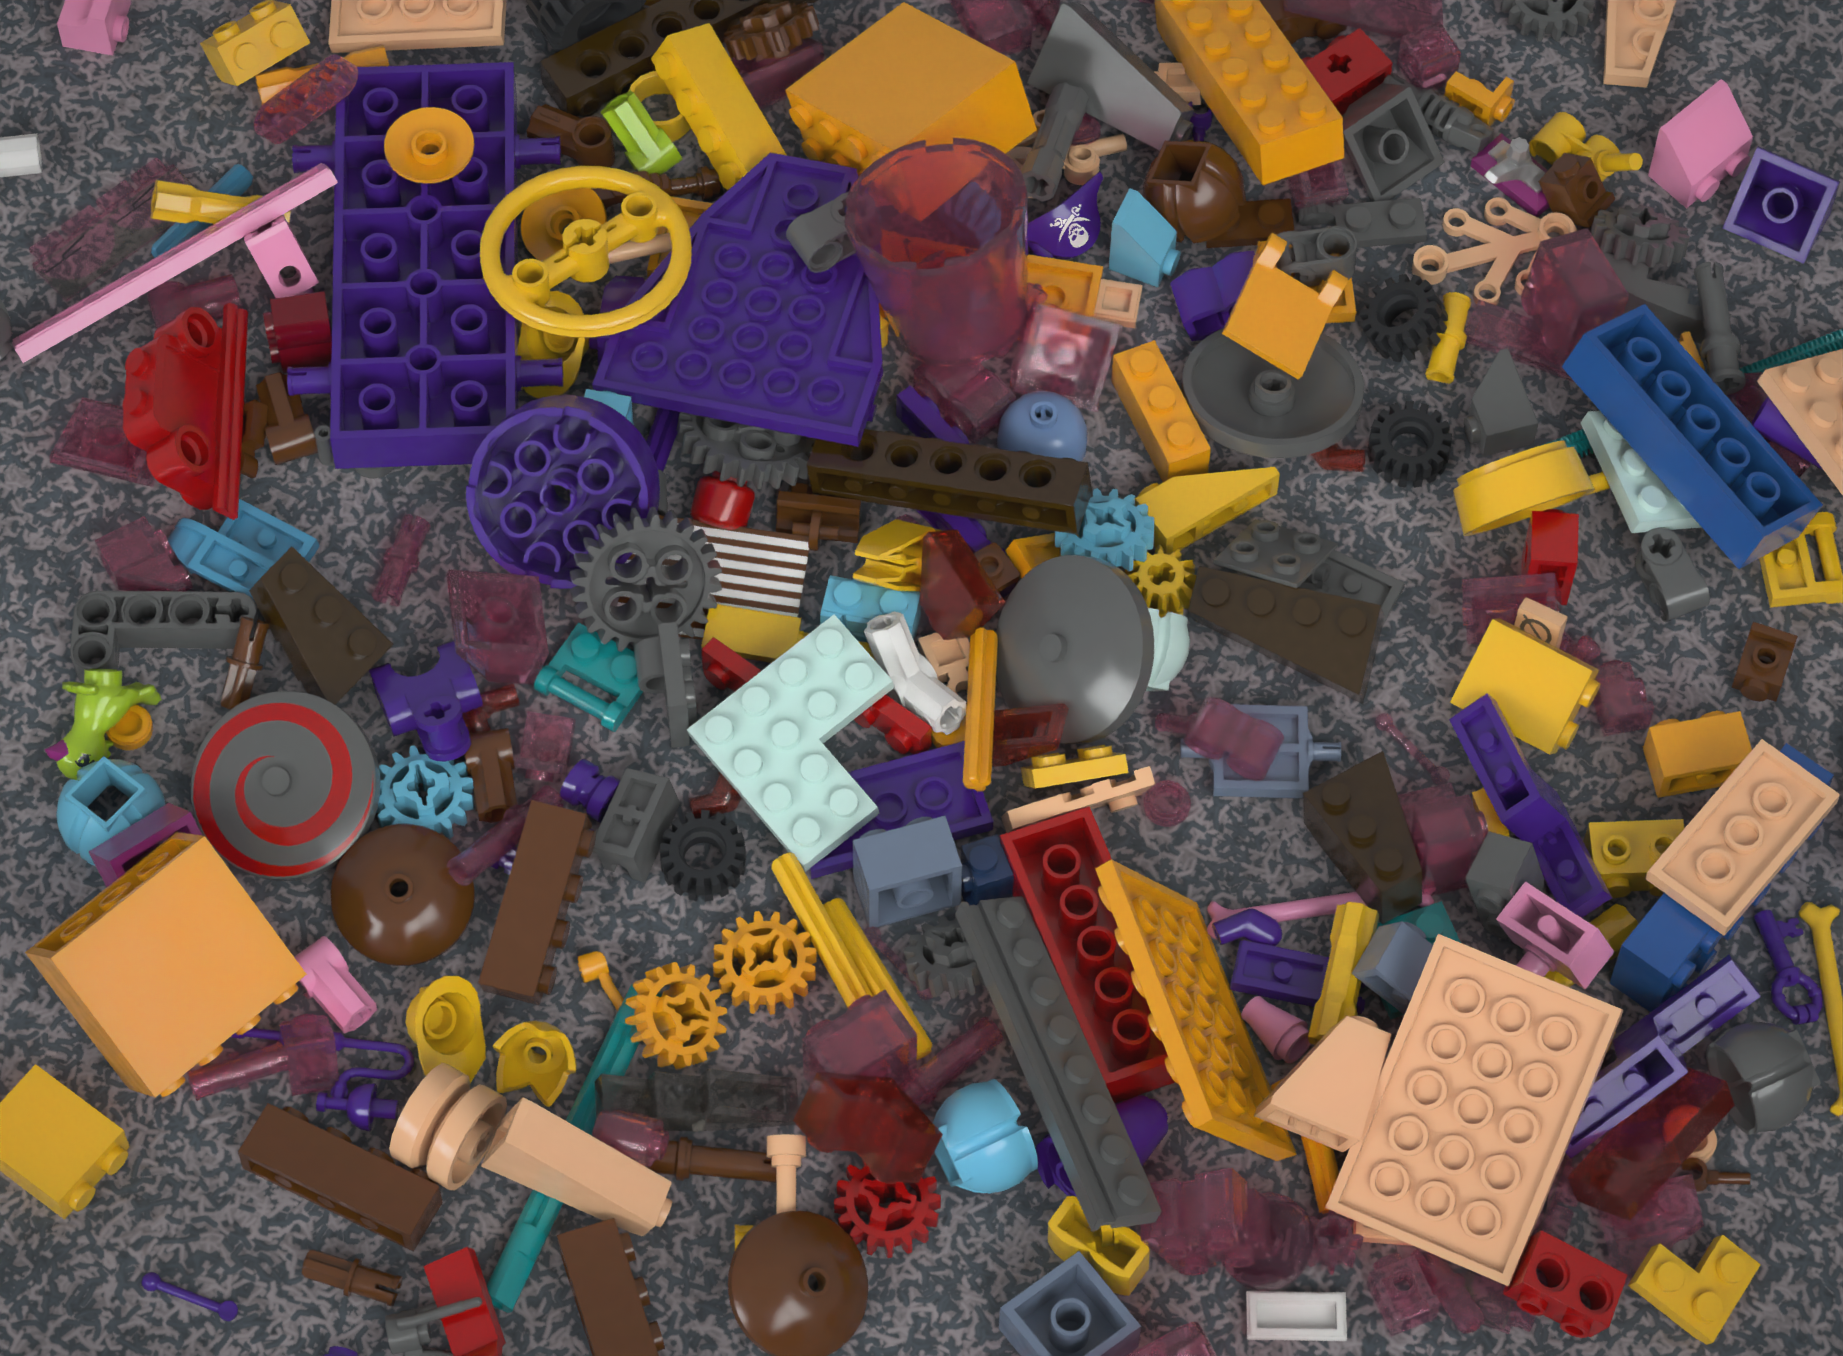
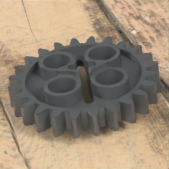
[676,412,816,489]
[569,507,722,652]

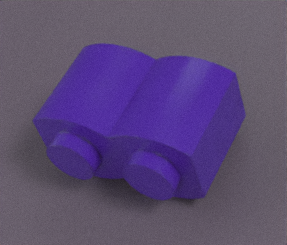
[1170,251,1255,341]

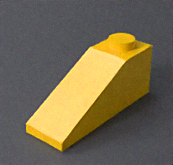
[1135,467,1280,555]

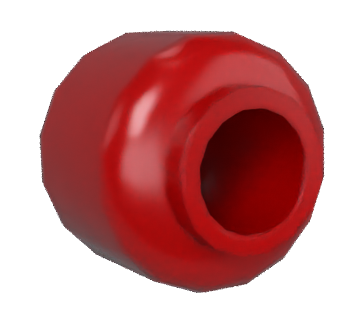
[690,471,755,530]

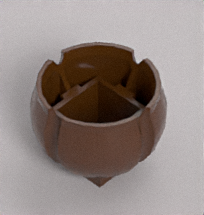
[1143,140,1246,244]

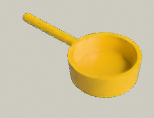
[1453,441,1610,536]

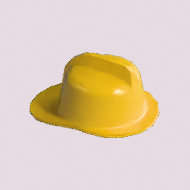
[518,291,589,399]
[405,976,486,1084]

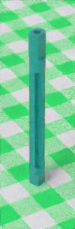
[487,984,662,1313]

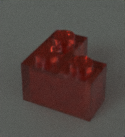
[793,1072,943,1184]

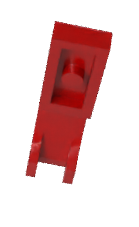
[423,1247,506,1356]

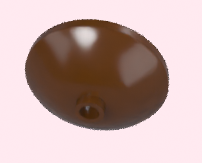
[331,824,475,966]
[728,1211,869,1356]

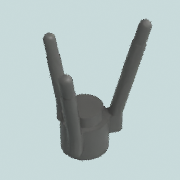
[385,1297,482,1356]

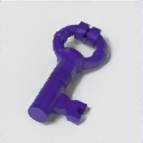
[1754,910,1823,1025]

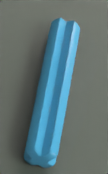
[151,164,253,258]

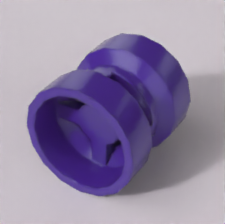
[560,759,620,823]

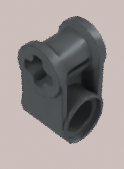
[786,192,876,273]
[1276,226,1357,287]
[1635,527,1710,622]

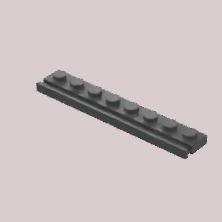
[955,896,1162,1231]

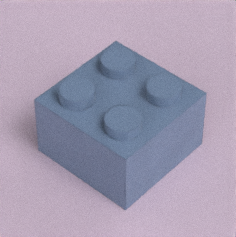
[853,816,962,929]
[999,1251,1141,1356]

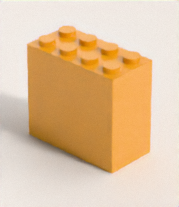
[785,2,1037,220]
[25,832,307,1098]

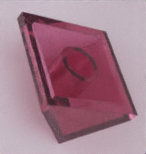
[730,38,824,110]
[49,397,156,487]

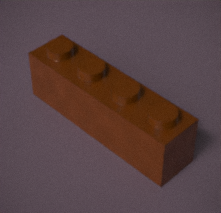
[478,800,596,1005]
[238,1103,443,1252]
[557,1218,665,1356]

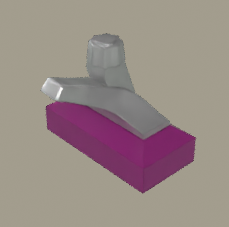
[1471,133,1550,217]

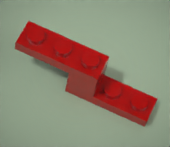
[701,637,932,755]

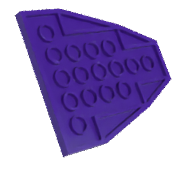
[592,152,883,447]

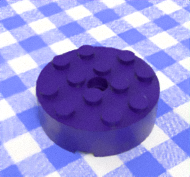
[466,395,660,589]

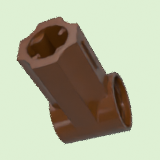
[527,104,615,167]
[256,372,318,465]
[465,728,519,823]

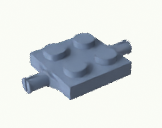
[1180,704,1341,798]

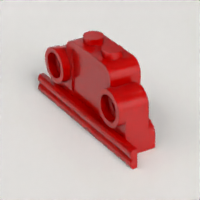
[122,303,249,520]

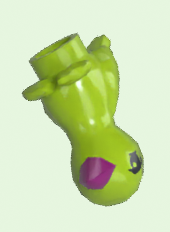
[44,669,162,780]

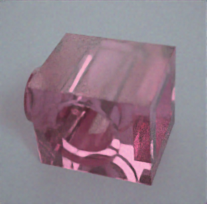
[1397,21,1461,90]

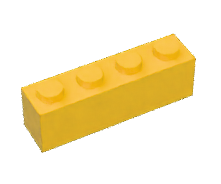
[651,23,787,191]

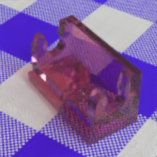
[1462,573,1561,645]

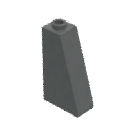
[1027,2,1195,150]

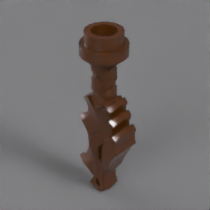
[591,166,720,210]

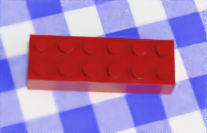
[1000,806,1175,1103]

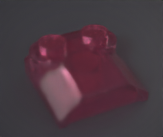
[1009,301,1123,412]

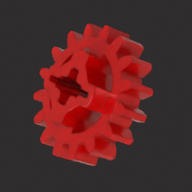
[834,1150,941,1258]

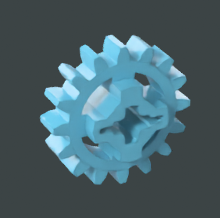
[1055,488,1154,571]
[376,745,474,839]

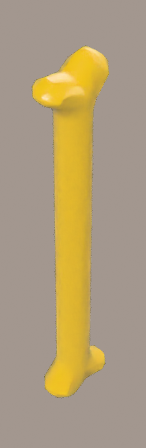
[1798,902,1843,1116]

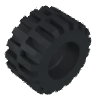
[526,0,646,53]

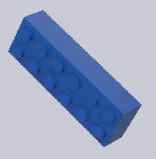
[1562,304,1823,569]
[1610,743,1834,1012]

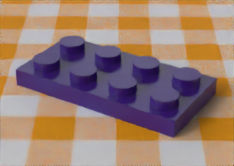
[808,741,993,879]

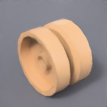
[389,1063,507,1191]

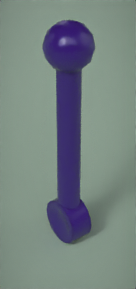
[141,1272,238,1321]

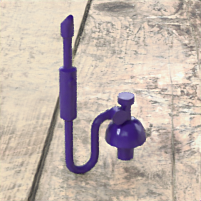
[229,1026,414,1132]

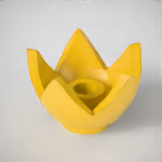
[493,1021,576,1107]

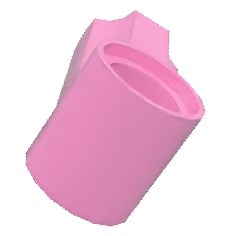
[294,936,377,1034]

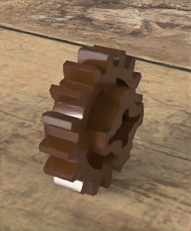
[724,1,819,62]

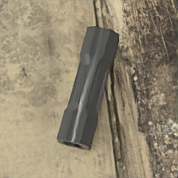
[1017,82,1089,202]

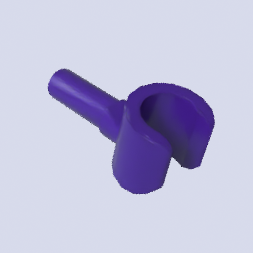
[1188,102,1213,142]

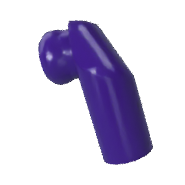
[1212,908,1283,946]

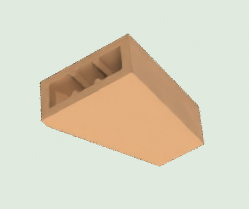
[1254,1016,1392,1152]

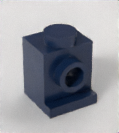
[961,834,1014,906]

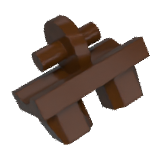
[776,483,861,551]

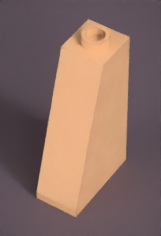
[481,1097,672,1236]

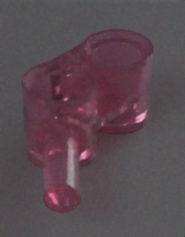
[1155,697,1284,781]

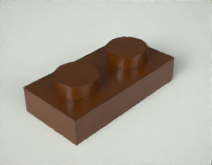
[1205,198,1295,248]

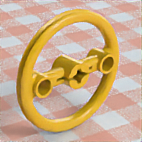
[480,166,692,338]

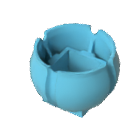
[56,756,165,865]
[926,1079,1038,1194]

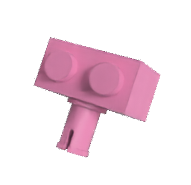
[1496,881,1614,989]

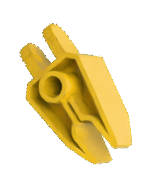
[853,519,946,591]

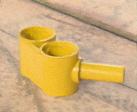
[1529,112,1643,183]

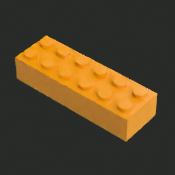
[1154,0,1344,185]

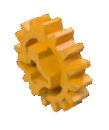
[713,911,817,1015]
[625,962,727,1070]

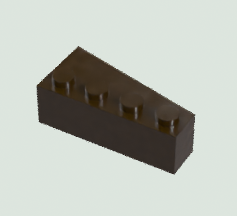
[1188,566,1385,704]

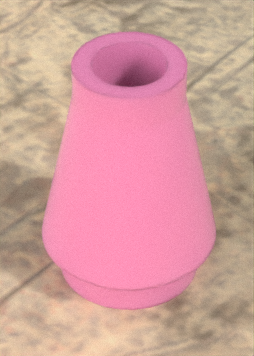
[1241,996,1311,1063]

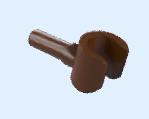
[1681,1158,1751,1192]

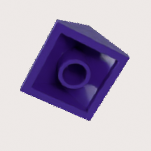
[1723,146,1840,264]

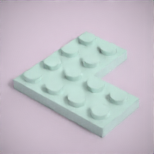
[687,614,894,872]

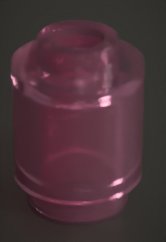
[592,1108,669,1167]

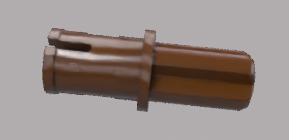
[220,616,270,710]
[302,1249,403,1307]

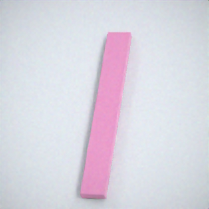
[12,163,338,363]

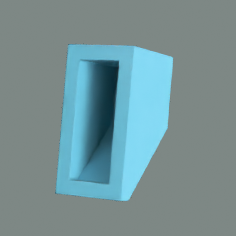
[1109,188,1181,287]

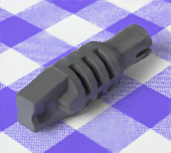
[1383,72,1494,153]

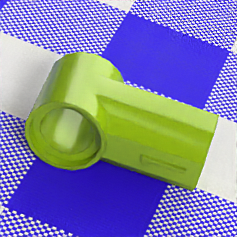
[600,90,683,175]

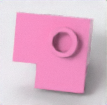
[57,0,131,56]

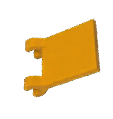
[1222,233,1348,380]

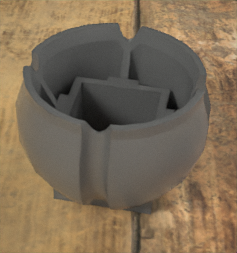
[1706,1022,1821,1135]

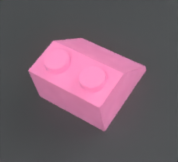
[1648,79,1753,208]

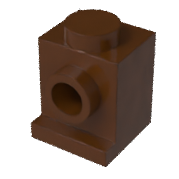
[1538,153,1615,228]
[1731,622,1798,702]

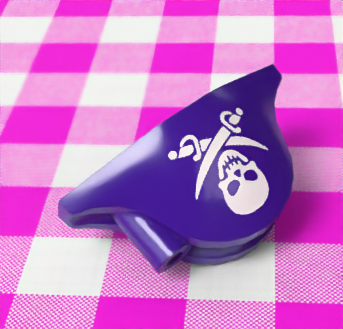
[1003,172,1103,259]

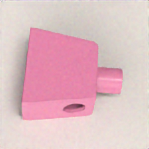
[244,214,319,299]

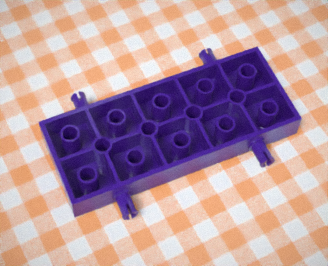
[287,62,563,469]

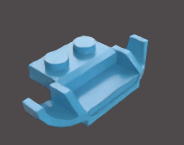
[167,499,320,606]

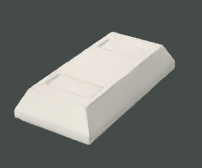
[1246,1291,1347,1341]

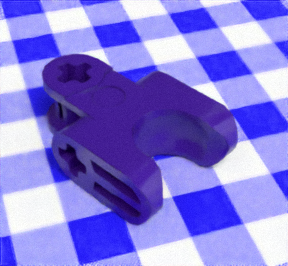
[369,639,483,762]

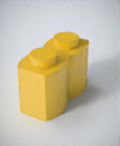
[1048,1196,1150,1296]

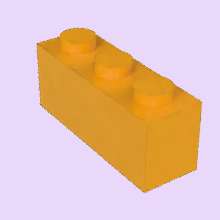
[1111,340,1211,482]

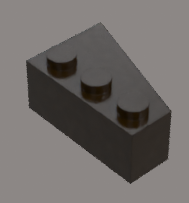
[249,546,394,705]
[1303,751,1422,924]

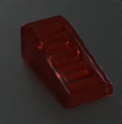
[992,703,1069,767]

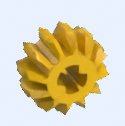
[1124,544,1197,618]

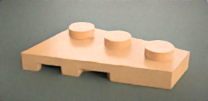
[1001,766,1155,833]

